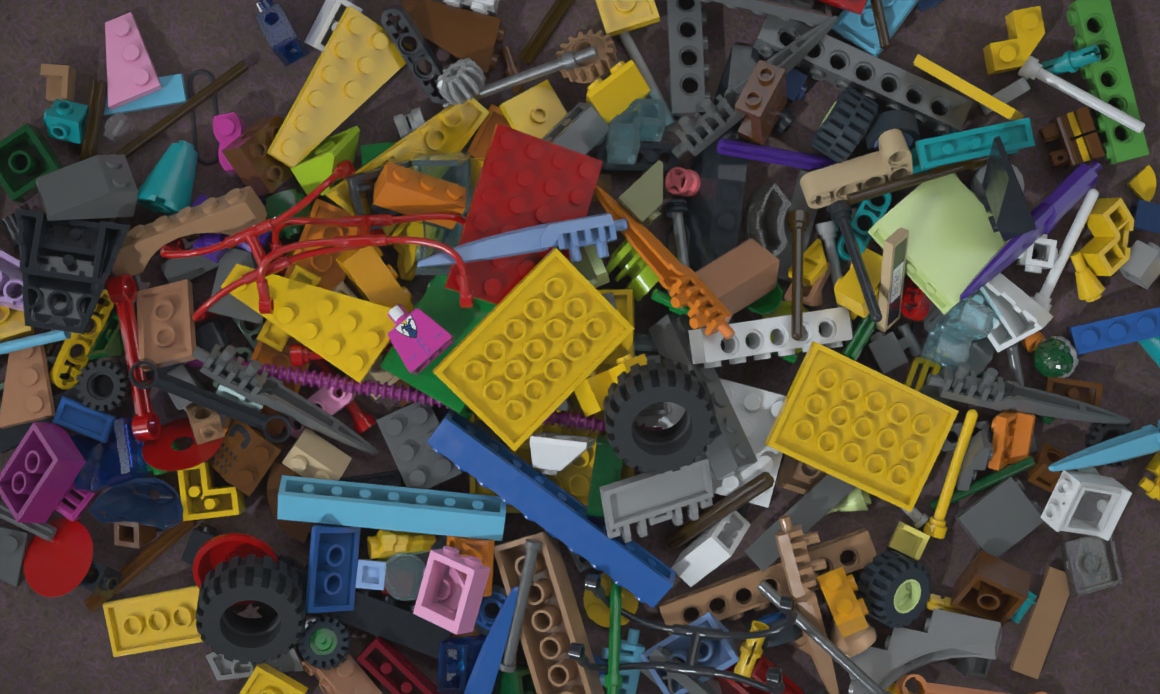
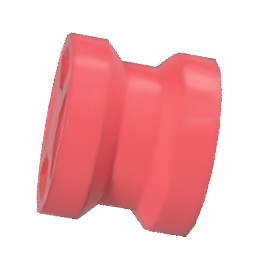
[665,167,700,197]

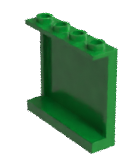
[380,272,497,420]

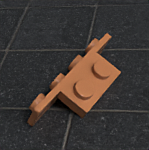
[302,654,382,694]

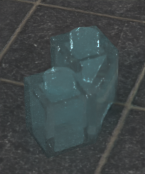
[606,99,666,164]
[921,297,996,369]

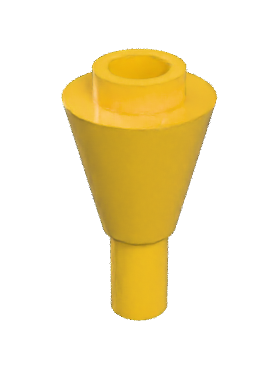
[1070,251,1105,302]

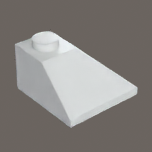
[530,432,596,475]

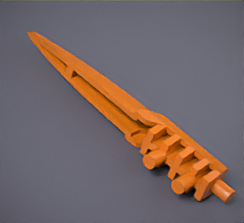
[594,186,735,340]

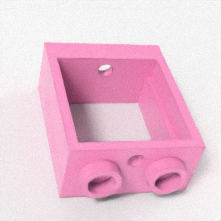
[413,546,491,635]

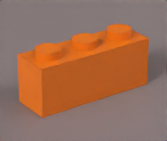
[373,162,467,229]

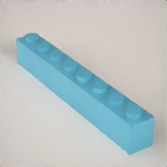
[277,475,506,541]

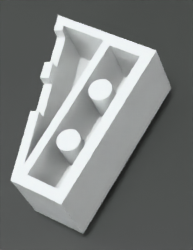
[963,273,1054,352]

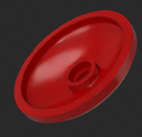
[193,533,278,605]

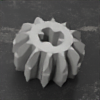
[437,58,486,105]

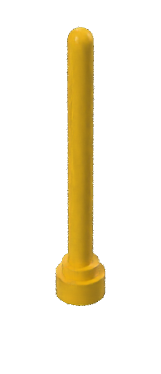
[923,409,978,539]

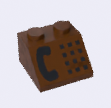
[207,420,285,496]

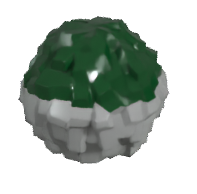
[1033,336,1079,378]

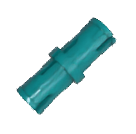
[1041,44,1101,75]

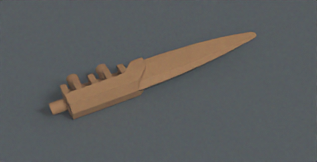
[775,515,839,694]

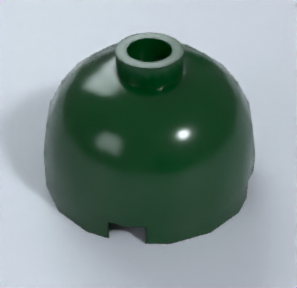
[264,188,313,239]

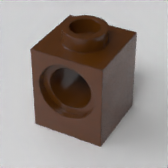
[1028,442,1069,493]

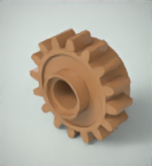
[556,29,617,83]

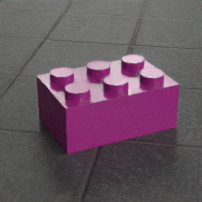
[0,422,86,523]

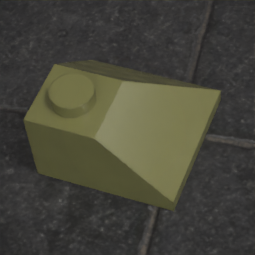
[618,160,663,226]

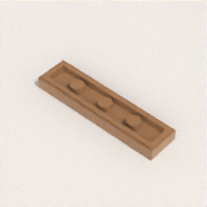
[1010,566,1070,679]

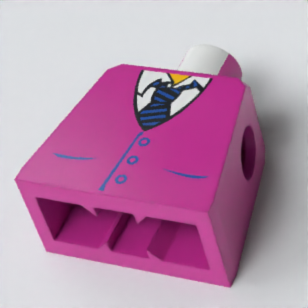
[387,304,456,375]

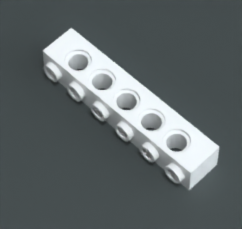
[688,307,853,368]

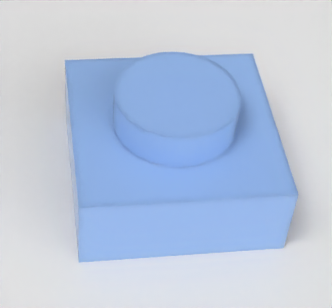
[355,559,387,590]

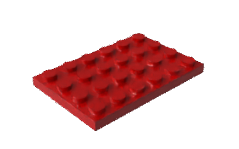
[444,123,603,305]

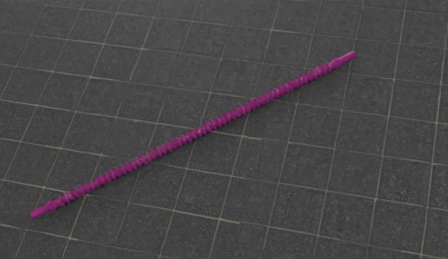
[183,357,663,434]

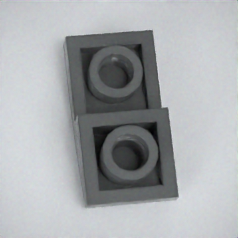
[956,431,993,491]

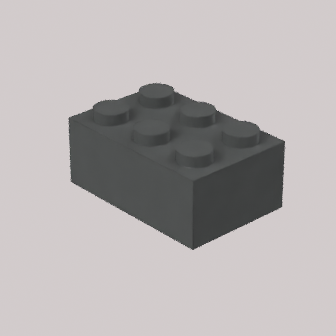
[376,401,463,489]

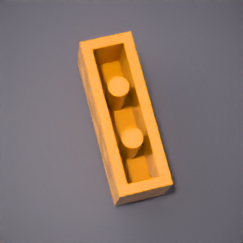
[335,246,414,314]

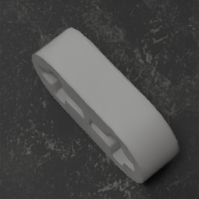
[979,77,1031,115]

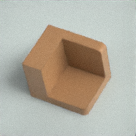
[40,64,76,102]

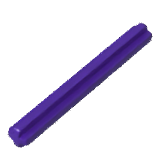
[717,138,844,171]

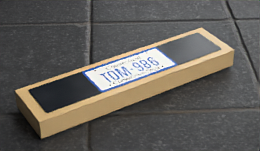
[876,227,909,332]

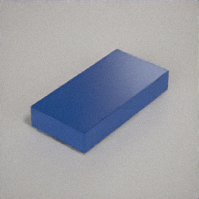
[52,396,117,443]

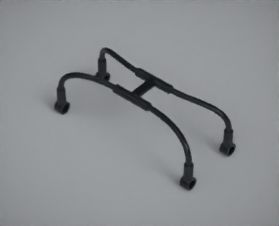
[568,574,798,694]

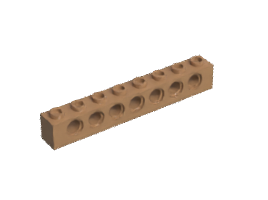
[658,528,877,636]

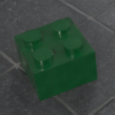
[0,123,64,203]

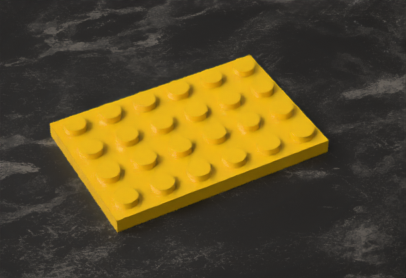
[432,248,635,452]
[764,341,959,512]

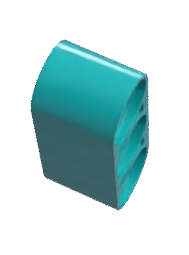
[836,193,891,261]

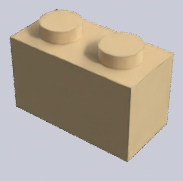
[282,427,352,481]

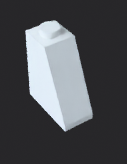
[671,510,751,587]

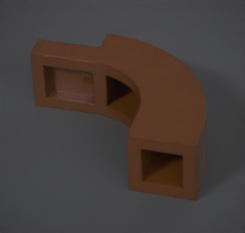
[267,460,317,543]

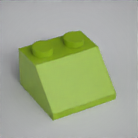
[290,126,360,195]

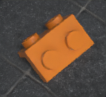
[988,409,1036,471]

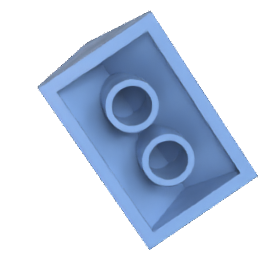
[640,611,740,694]

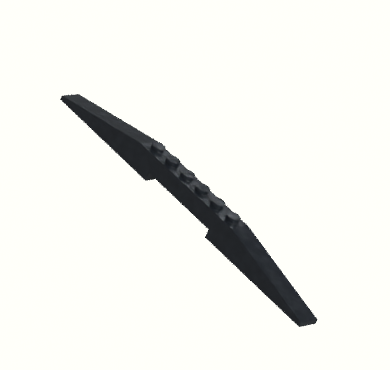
[670,44,760,378]

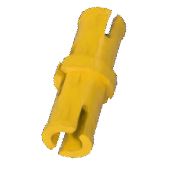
[734,621,769,678]

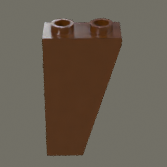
[397,0,506,77]

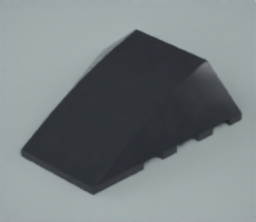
[15,208,131,334]

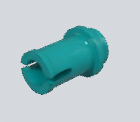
[1010,591,1037,624]

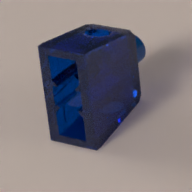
[255,0,310,67]

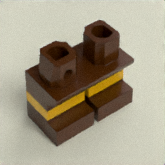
[1038,106,1105,168]

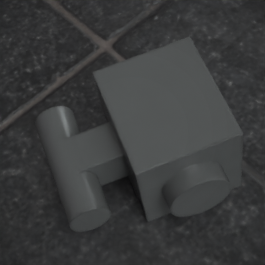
[865,323,923,374]

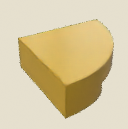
[1126,165,1156,202]

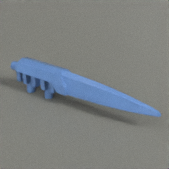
[417,213,627,267]

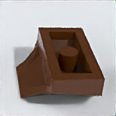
[1044,377,1103,421]

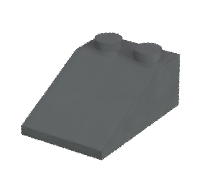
[36,154,138,221]

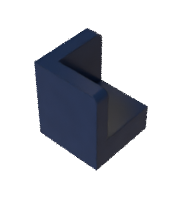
[1129,199,1160,234]

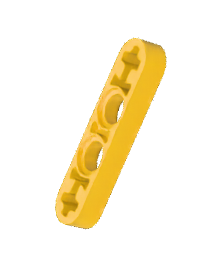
[50,289,114,390]

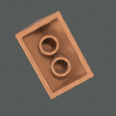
[695,238,780,315]

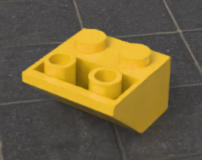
[586,60,651,126]

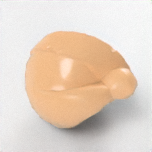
[830,618,876,662]

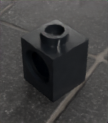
[78,560,123,599]

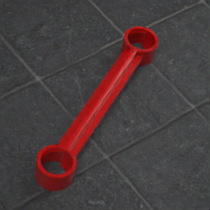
[107,274,161,442]

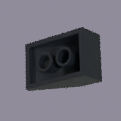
[981,136,1037,241]

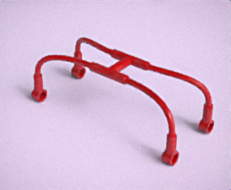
[160,159,385,322]
[256,212,474,314]

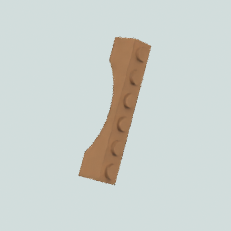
[112,186,267,276]

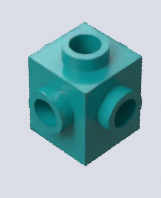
[43,99,88,144]

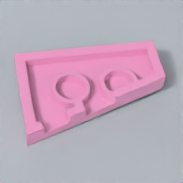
[105,12,163,110]

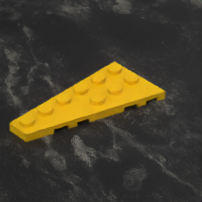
[267,6,413,168]

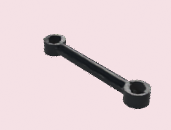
[129,358,292,443]

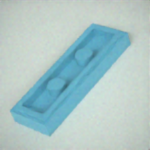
[104,74,187,116]

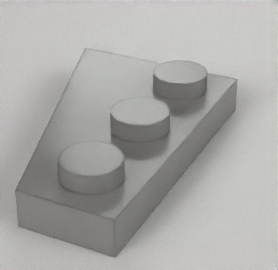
[206,644,304,681]

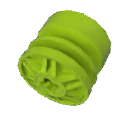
[605,239,660,302]

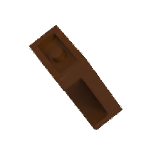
[735,60,788,146]

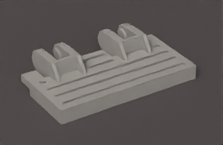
[599,455,714,543]

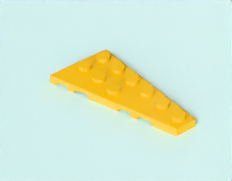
[325,97,490,245]
[221,264,396,383]

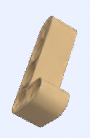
[800,129,913,209]

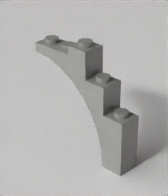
[849,608,1002,694]

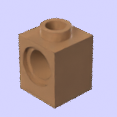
[185,402,225,445]

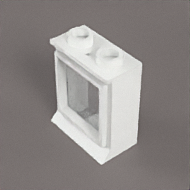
[1040,470,1132,541]

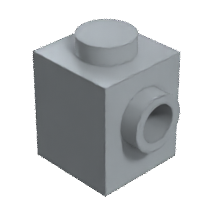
[1119,240,1160,290]

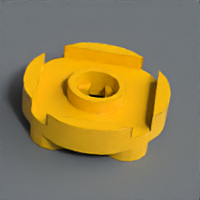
[583,573,639,628]

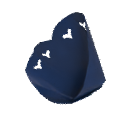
[89,477,183,530]

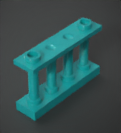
[910,118,1035,174]

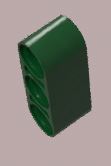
[586,434,623,517]

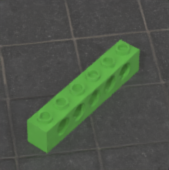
[1067,0,1149,165]

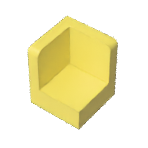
[888,521,930,561]

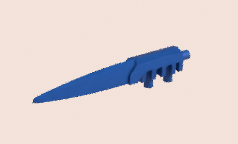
[464,586,519,694]

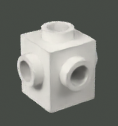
[1017,234,1058,273]

